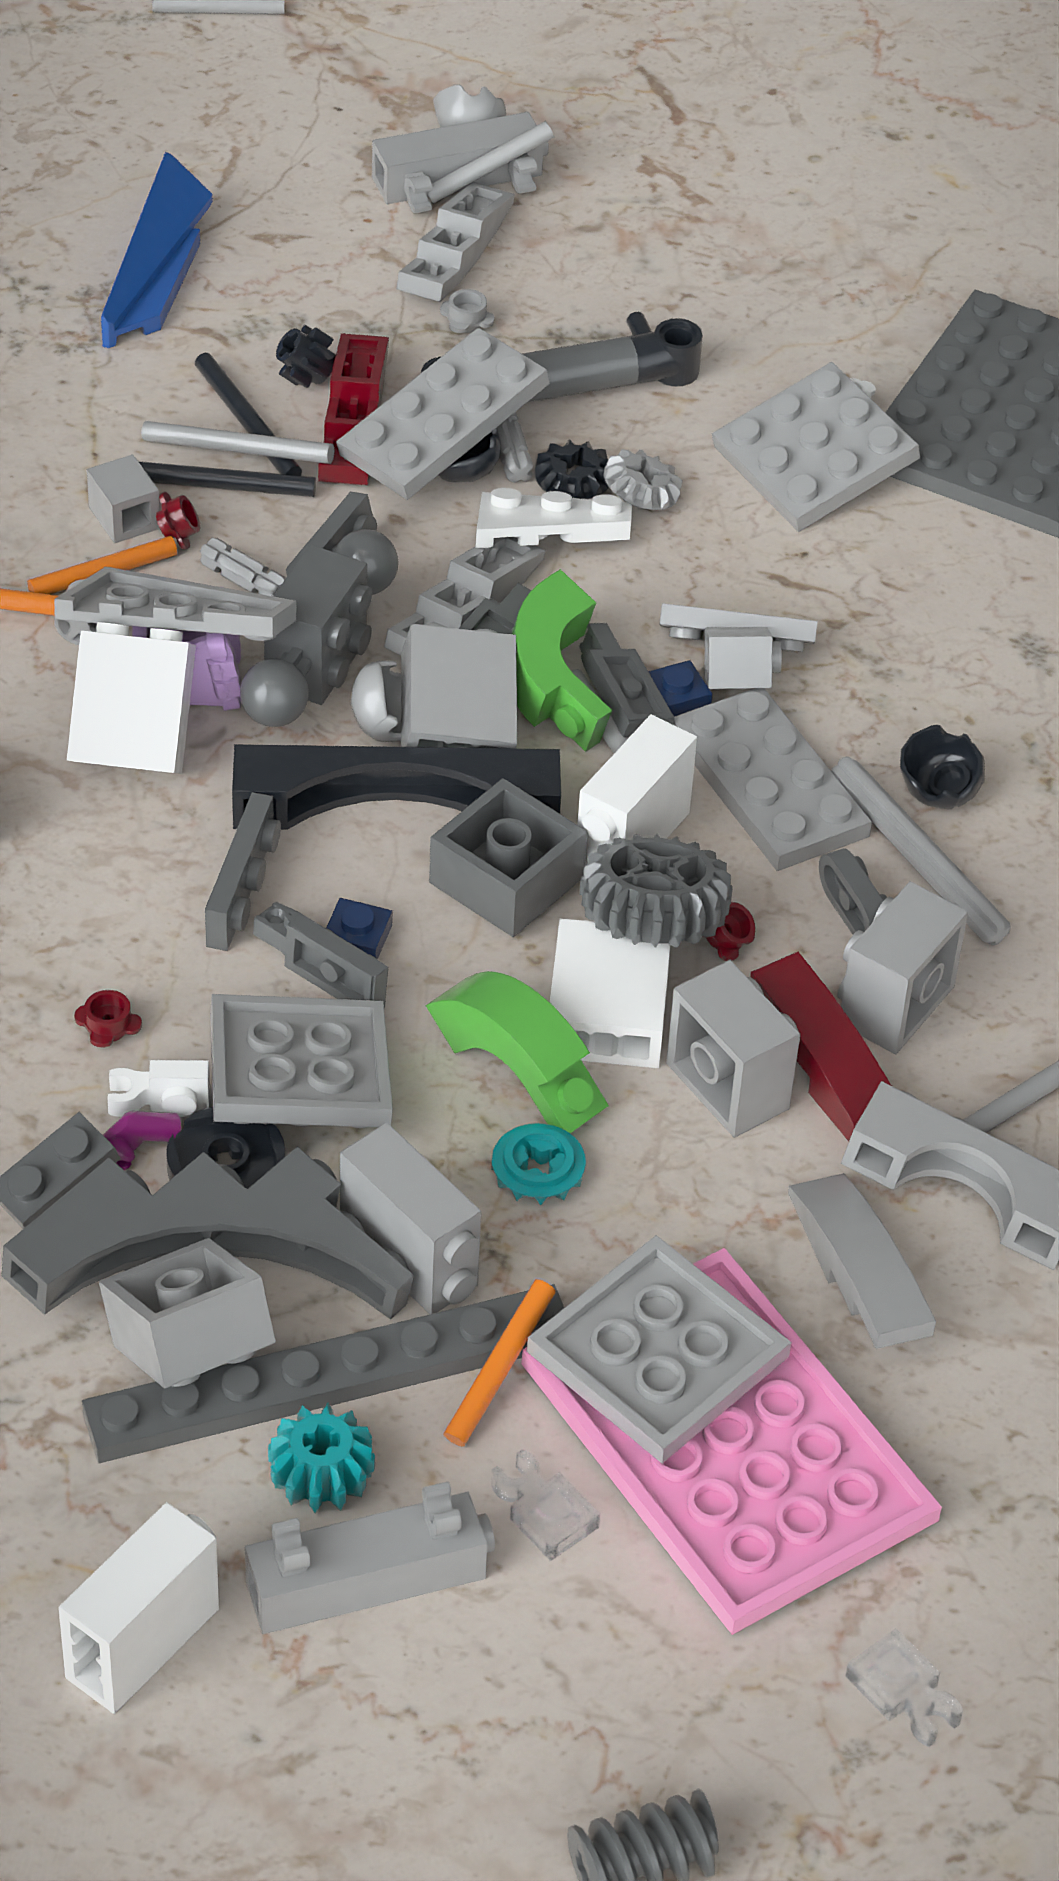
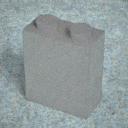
[401,623,517,748]
[340,1123,481,1314]

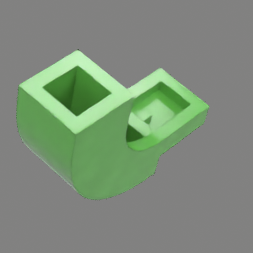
[511,569,612,752]
[425,971,609,1133]

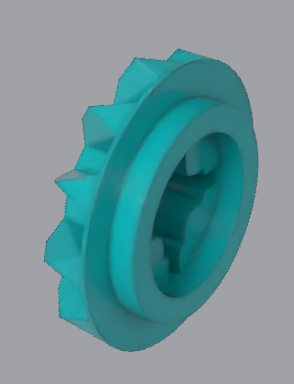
[491,1123,586,1206]

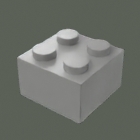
[837,881,968,1055]
[666,960,800,1138]
[99,1238,276,1388]

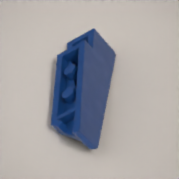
[101,152,213,348]

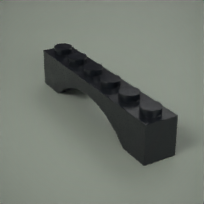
[232,744,561,830]

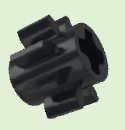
[276,324,336,388]

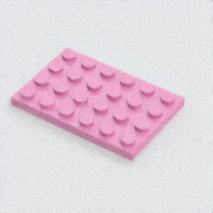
[521,1248,942,1635]

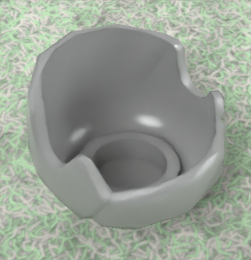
[433,85,507,127]
[351,661,401,742]

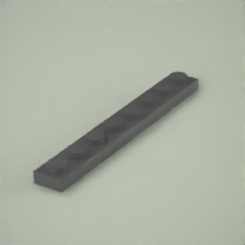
[82,1284,564,1464]

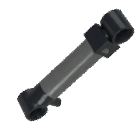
[421,312,703,402]

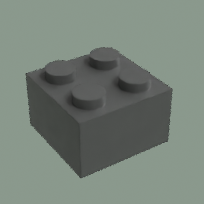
[429,778,588,937]

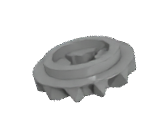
[604,449,683,510]

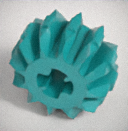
[268,1403,375,1513]

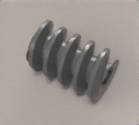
[567,1789,719,1881]

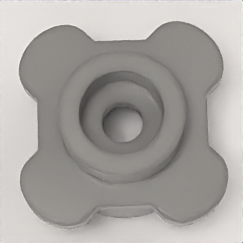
[440,289,495,333]

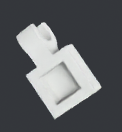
[108,1060,210,1117]

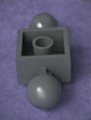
[240,529,399,727]

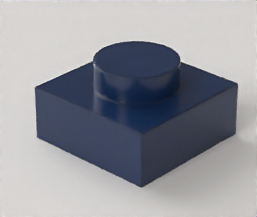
[648,660,712,717]
[326,898,393,960]

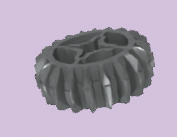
[580,834,733,948]

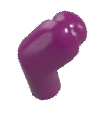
[103,1111,181,1170]

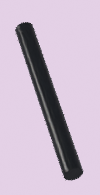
[195,352,302,476]
[138,461,316,497]

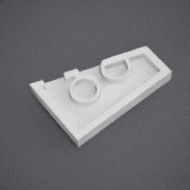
[476,488,632,548]

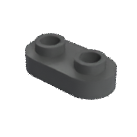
[819,848,887,935]

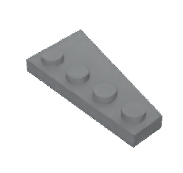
[54,567,297,641]

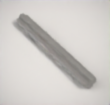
[831,757,1011,945]

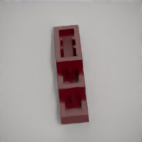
[318,333,389,485]
[750,951,892,1141]

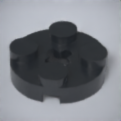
[166,1107,285,1189]

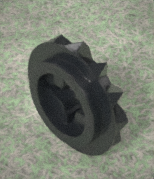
[535,439,609,499]

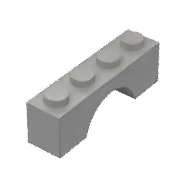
[841,1081,1059,1270]

